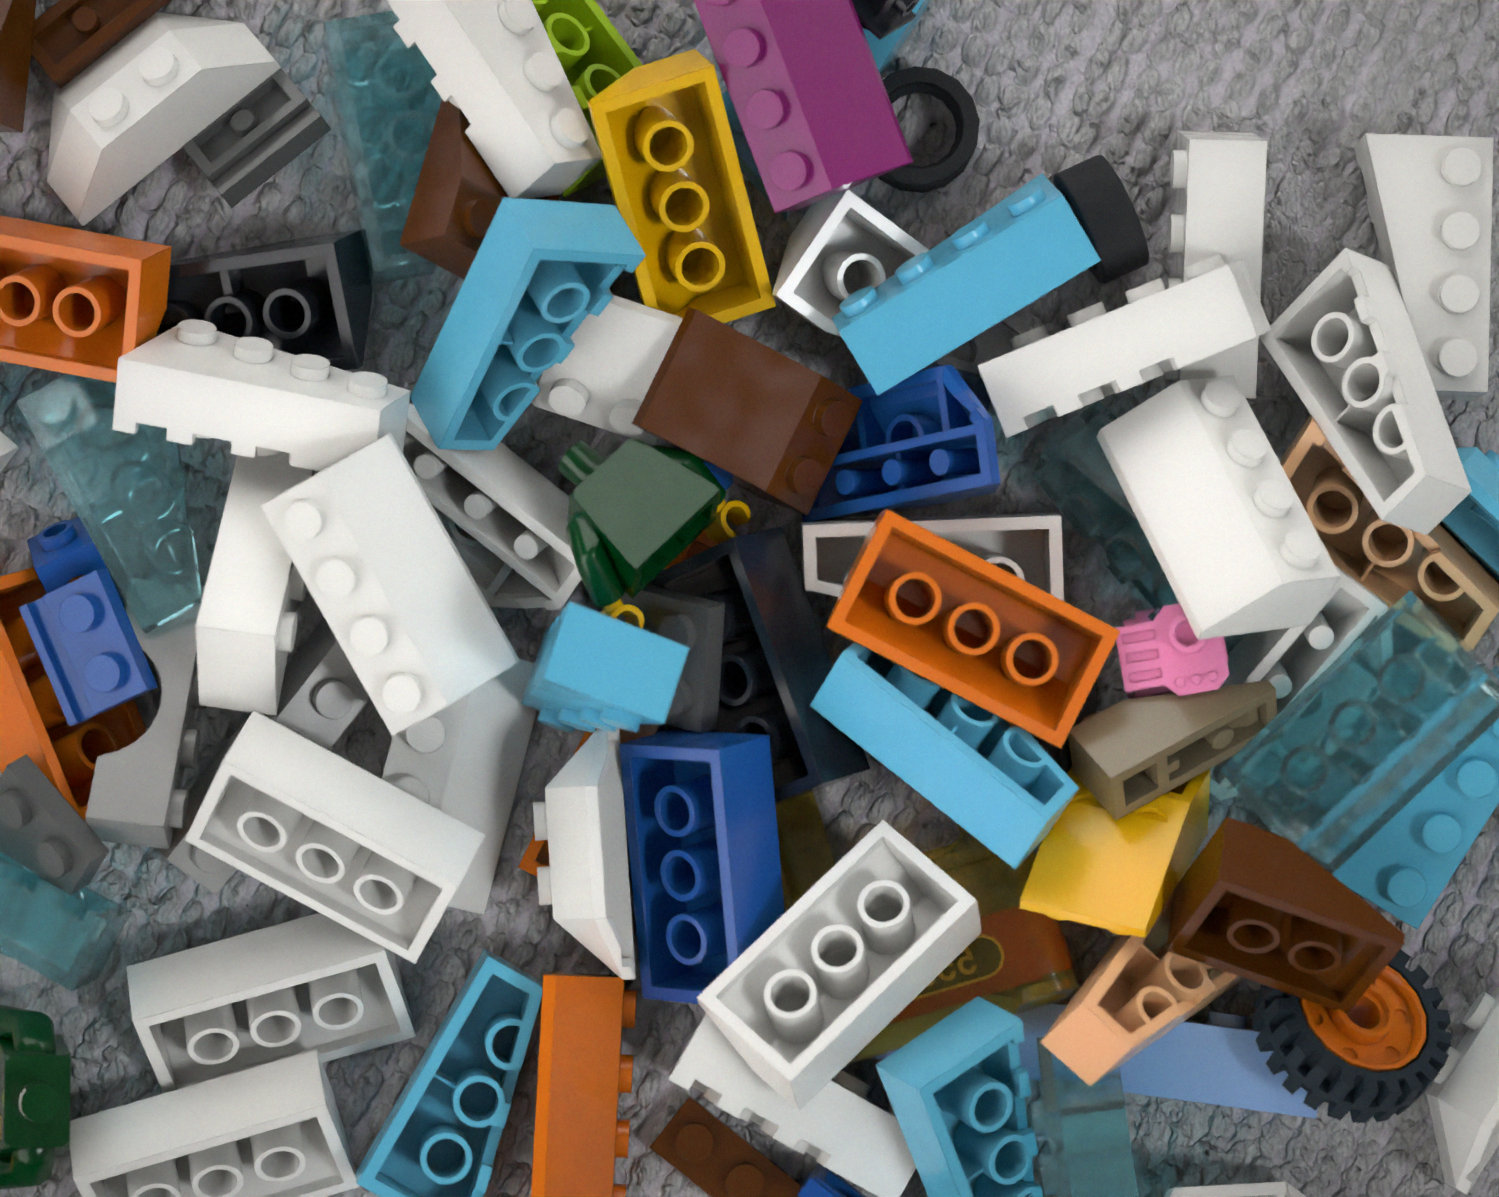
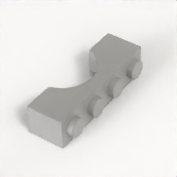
[86,578,206,849]

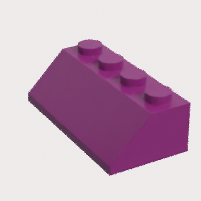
[694,0,913,213]

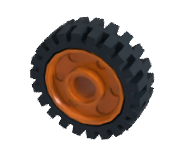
[1252,949,1452,1123]

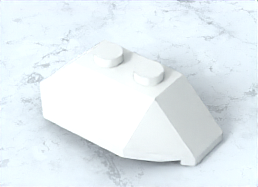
[47,12,281,226]
[531,295,683,445]
[403,404,582,610]
[1210,566,1388,800]
[533,727,636,980]
[1427,987,1499,1195]

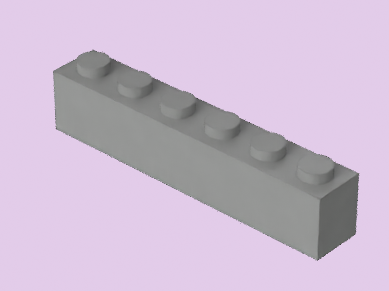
[157,618,370,895]

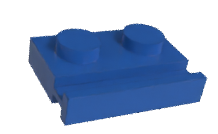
[18,569,158,726]

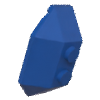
[802,365,1001,522]

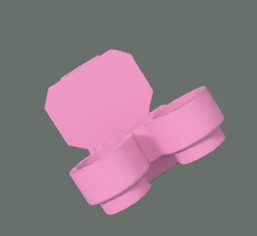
[1116,603,1229,699]

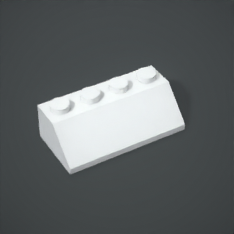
[1096,375,1340,640]
[261,433,520,736]
[382,659,538,915]
[185,710,486,964]
[697,820,982,1112]
[126,913,416,1093]
[69,1049,359,1197]

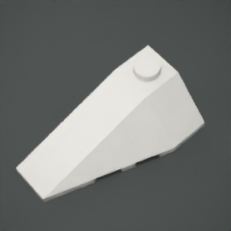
[772,189,1033,378]

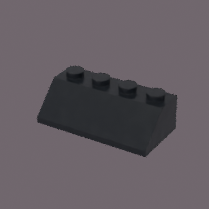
[649,527,871,805]

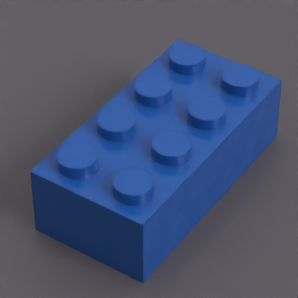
[619,730,785,1004]

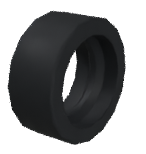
[878,66,980,193]
[1053,155,1149,284]

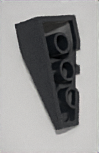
[155,229,373,370]

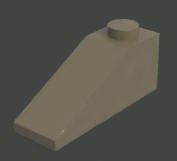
[1068,680,1279,821]

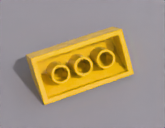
[587,49,776,323]

